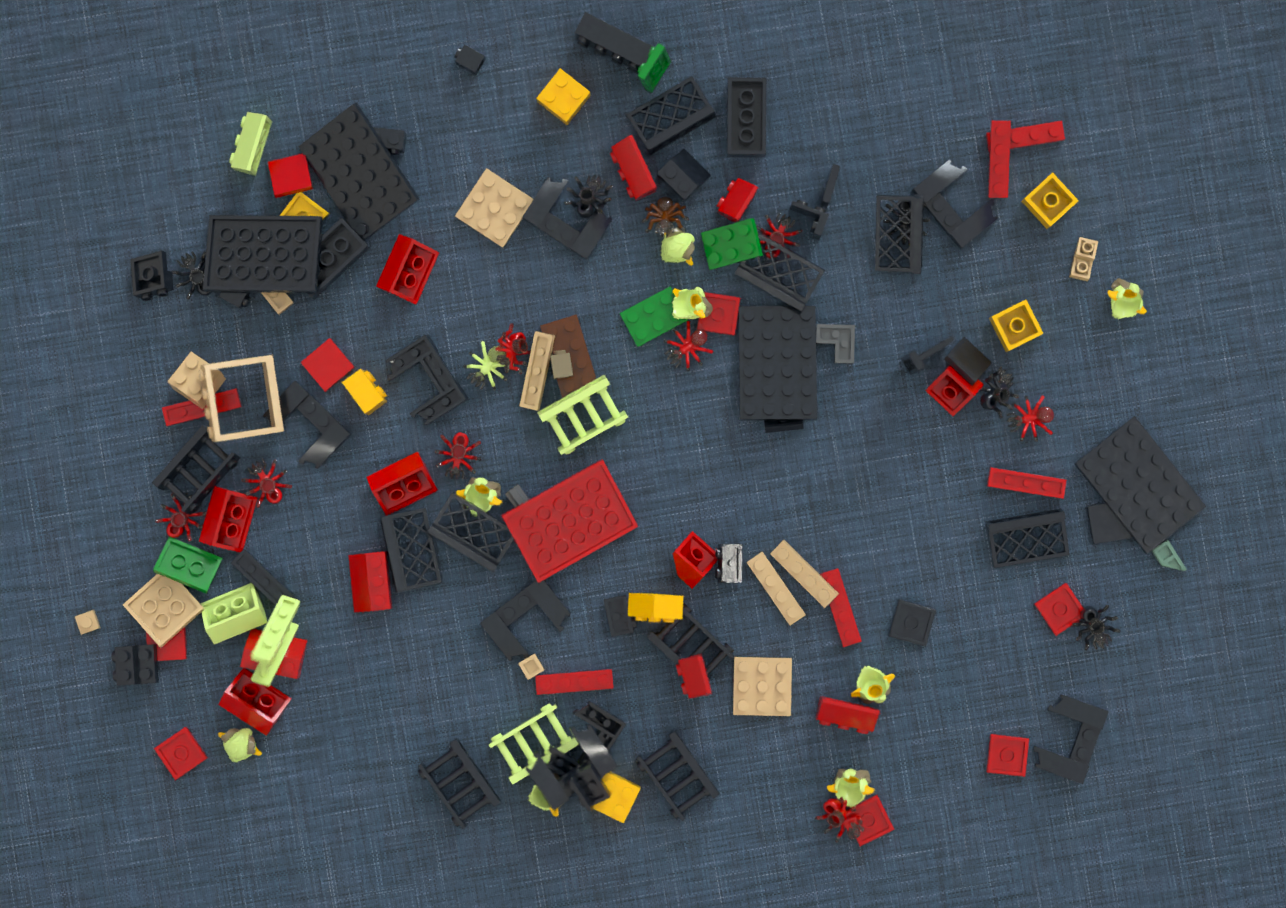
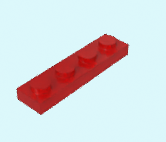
[988,120,1011,198]
[986,121,1065,153]
[162,389,242,426]
[987,467,1067,499]
[820,568,862,647]
[535,669,613,695]

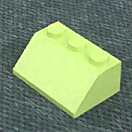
[230,112,272,176]
[201,583,268,644]

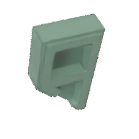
[1152,539,1187,571]

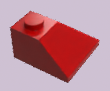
[673,531,718,589]

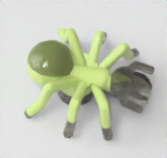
[463,341,515,390]

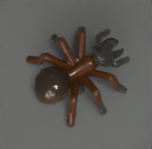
[642,197,689,237]

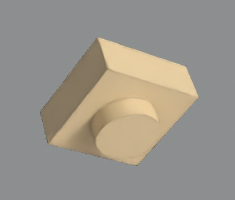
[75,610,101,635]
[518,654,545,680]

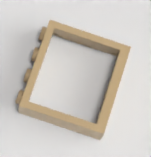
[199,355,284,442]

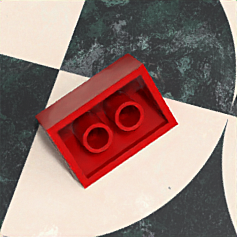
[609,135,656,201]
[376,234,440,305]
[366,452,438,516]
[199,486,258,552]
[348,551,392,612]
[240,629,308,679]
[218,668,292,736]
[816,696,880,734]

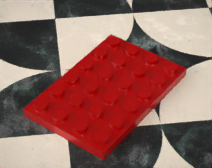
[501,459,638,583]

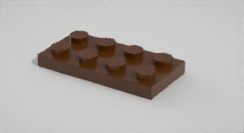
[540,314,596,398]

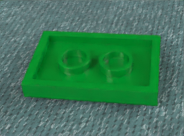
[638,43,671,93]
[701,218,763,270]
[620,287,688,347]
[153,536,223,594]

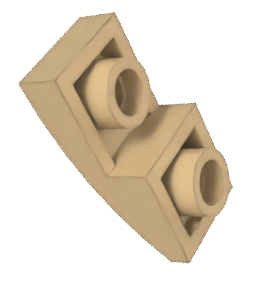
[1069,237,1098,281]

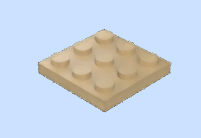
[455,168,533,248]
[123,574,205,648]
[733,657,792,716]

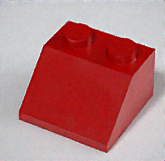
[717,178,758,223]
[925,365,984,416]
[676,654,712,698]

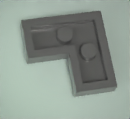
[816,324,855,364]

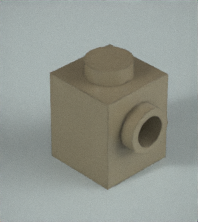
[550,350,573,379]

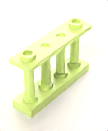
[537,375,628,455]
[251,595,300,687]
[489,703,579,785]

